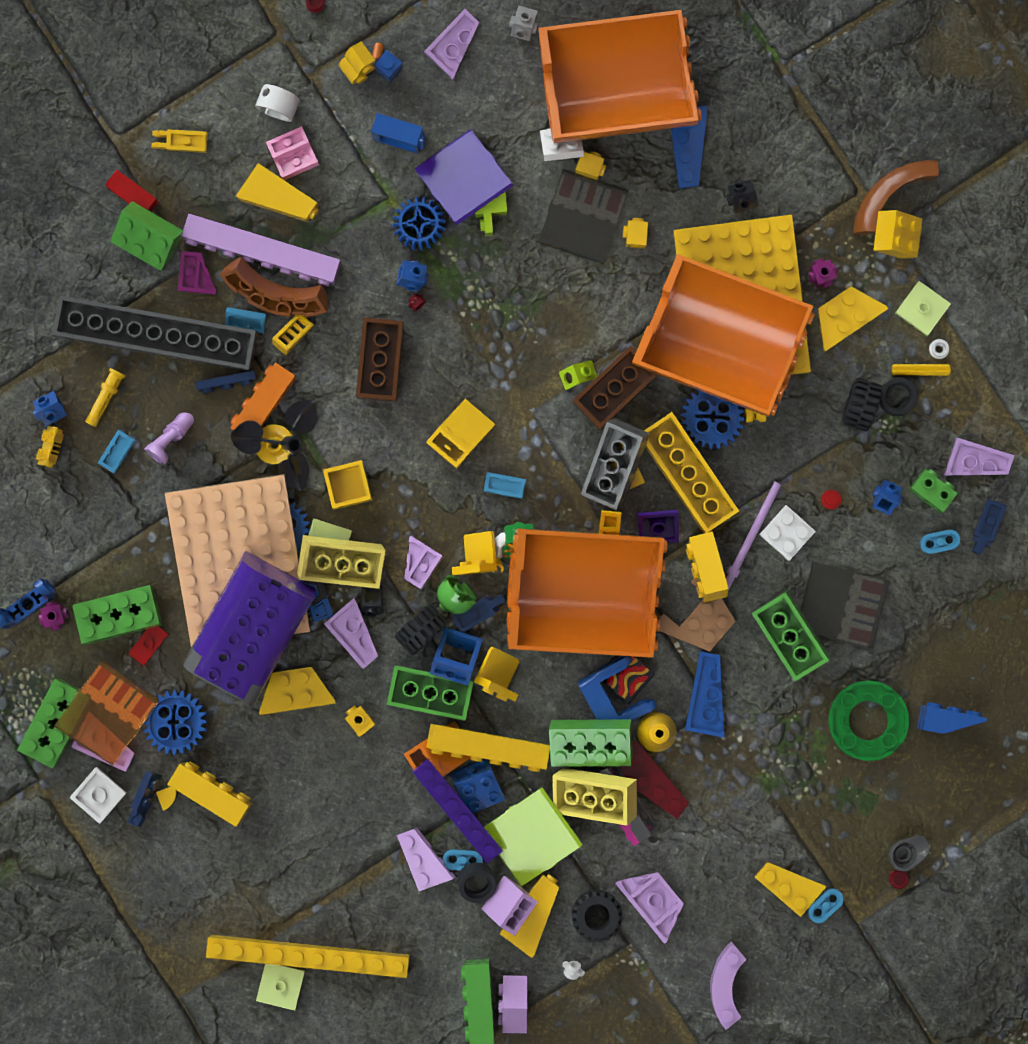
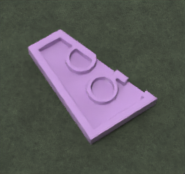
[424,9,479,80]
[944,437,1015,476]

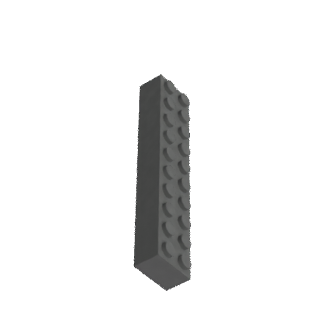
[52,296,258,372]

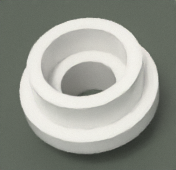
[929,339,949,359]

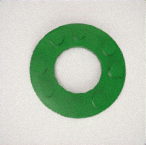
[828,681,909,761]

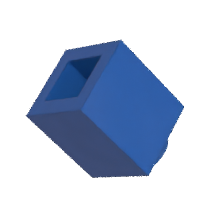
[374,50,403,83]

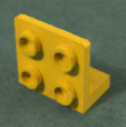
[452,531,497,575]

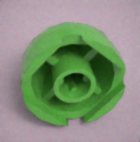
[437,575,477,614]

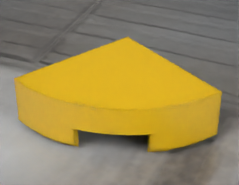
[156,787,177,811]

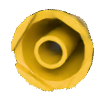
[637,712,677,752]

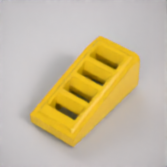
[272,315,314,356]

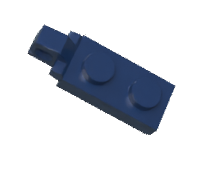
[972,498,1007,555]
[451,594,506,633]
[128,771,162,827]

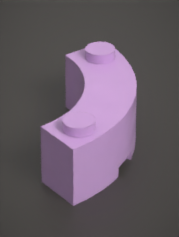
[710,941,746,1030]

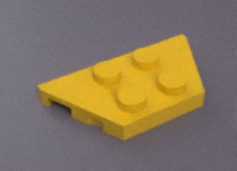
[818,286,889,352]
[259,667,336,715]

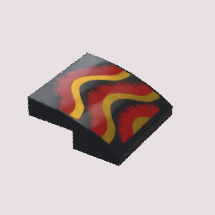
[603,655,655,704]

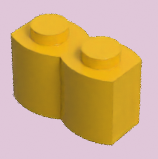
[338,41,376,85]

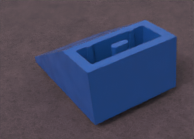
[917,702,987,734]

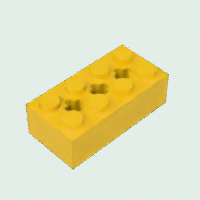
[167,761,253,827]

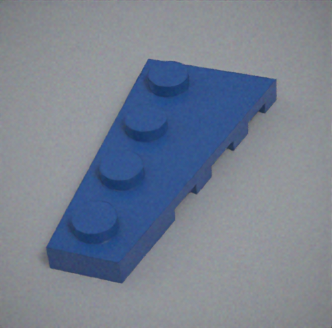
[671,105,708,189]
[685,651,725,738]

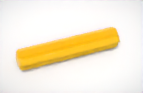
[891,364,951,376]

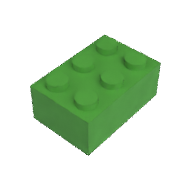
[110,201,184,271]

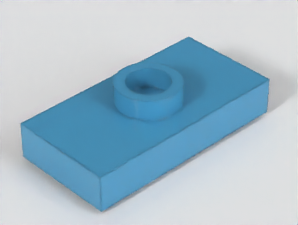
[225,307,266,334]
[98,429,136,474]
[483,472,526,499]

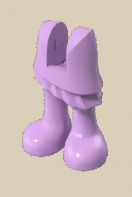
[144,412,194,464]

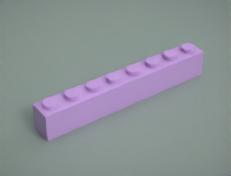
[182,214,341,287]

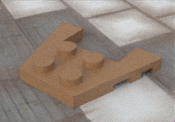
[658,578,736,652]

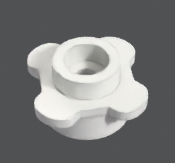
[562,961,585,980]

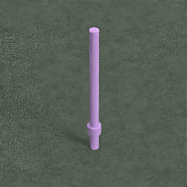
[726,482,781,591]

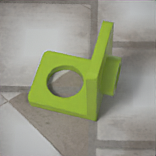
[559,360,598,390]

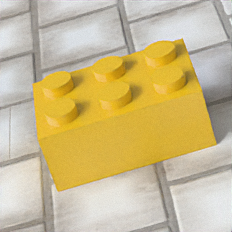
[686,532,728,603]

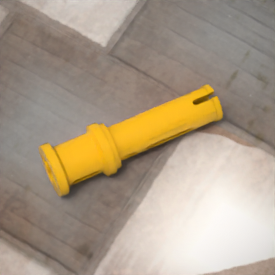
[85,368,126,427]

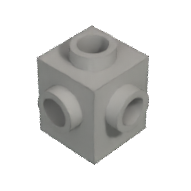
[509,6,538,41]

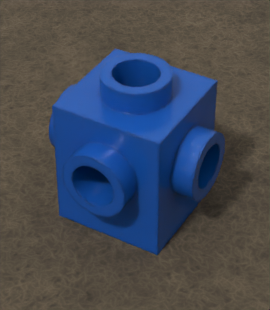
[396,260,428,291]
[33,391,67,426]
[872,480,903,516]

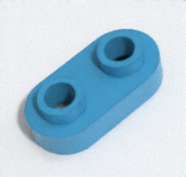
[920,530,960,554]
[443,849,483,870]
[808,888,843,923]

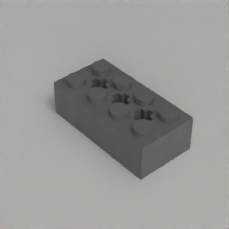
[581,418,650,510]

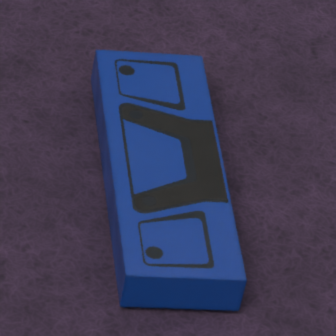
[302,580,333,622]

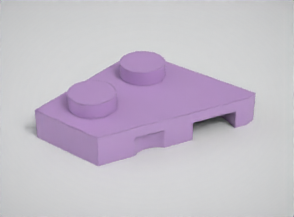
[404,536,444,590]

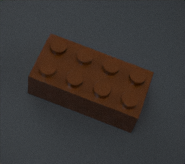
[356,317,404,403]
[572,345,658,431]

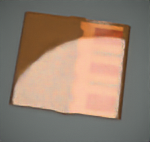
[54,660,159,765]

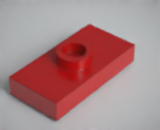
[128,626,169,666]

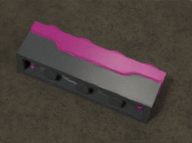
[597,766,659,846]

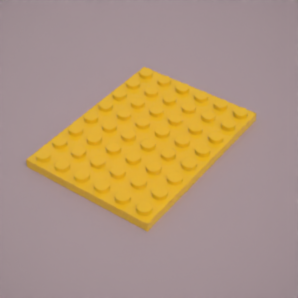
[674,215,811,375]

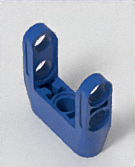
[0,578,57,629]
[577,656,657,721]

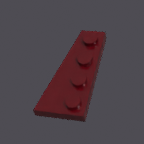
[618,740,689,819]

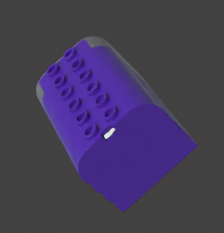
[183,550,316,704]

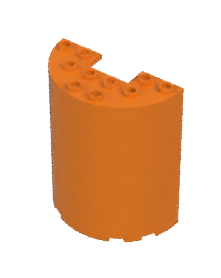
[539,10,701,143]
[632,254,815,417]
[507,528,667,657]

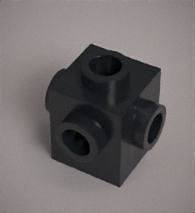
[726,180,758,213]

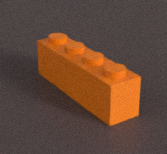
[230,362,297,430]

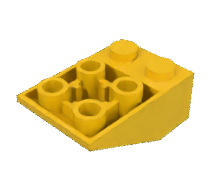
[426,399,496,469]

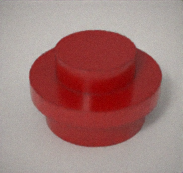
[821,490,841,510]

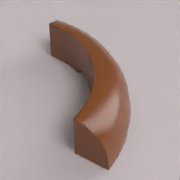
[853,160,939,235]
[220,257,328,317]

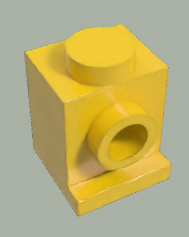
[345,705,376,737]

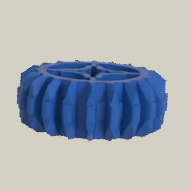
[392,197,446,251]

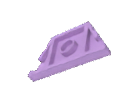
[615,872,684,944]

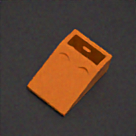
[404,721,471,776]

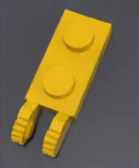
[151,129,208,153]

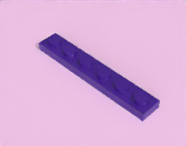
[412,759,503,864]

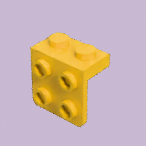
[474,647,519,702]

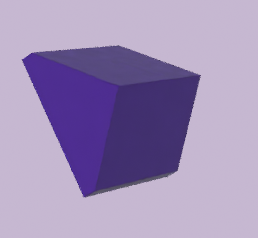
[637,510,679,543]

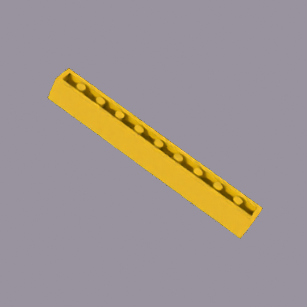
[206,935,410,978]

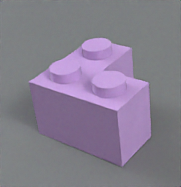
[499,976,527,1033]

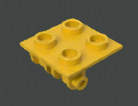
[36,426,64,468]

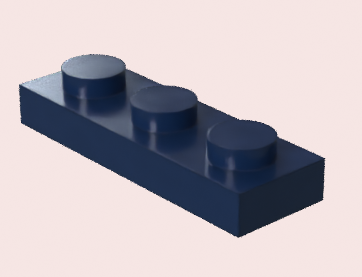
[195,371,257,394]

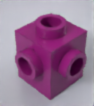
[808,258,838,289]
[38,601,69,631]

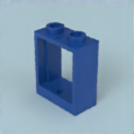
[371,113,426,154]
[430,627,483,686]

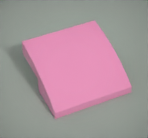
[266,126,319,181]

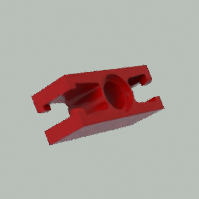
[105,169,159,212]

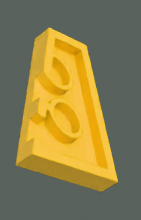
[754,862,827,917]

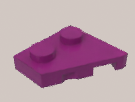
[178,251,216,295]

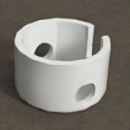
[255,84,300,122]

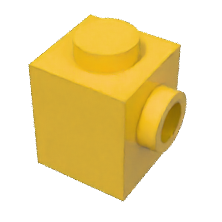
[575,151,607,181]
[623,218,648,249]

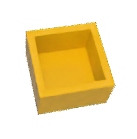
[873,210,923,259]
[323,460,372,510]

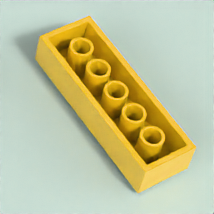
[644,412,739,534]

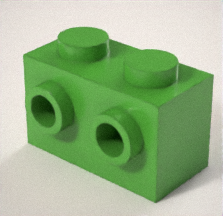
[908,469,958,513]

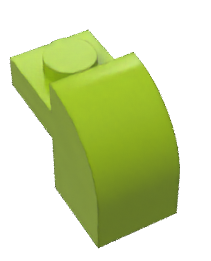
[476,192,507,236]

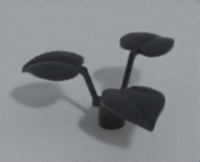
[230,400,317,491]

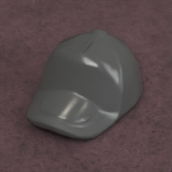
[888,835,929,872]

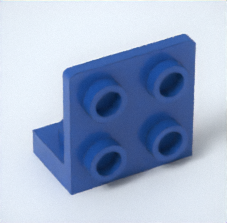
[451,758,505,814]

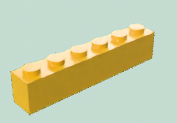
[426,724,550,772]

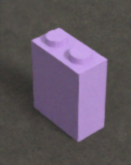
[481,876,538,936]

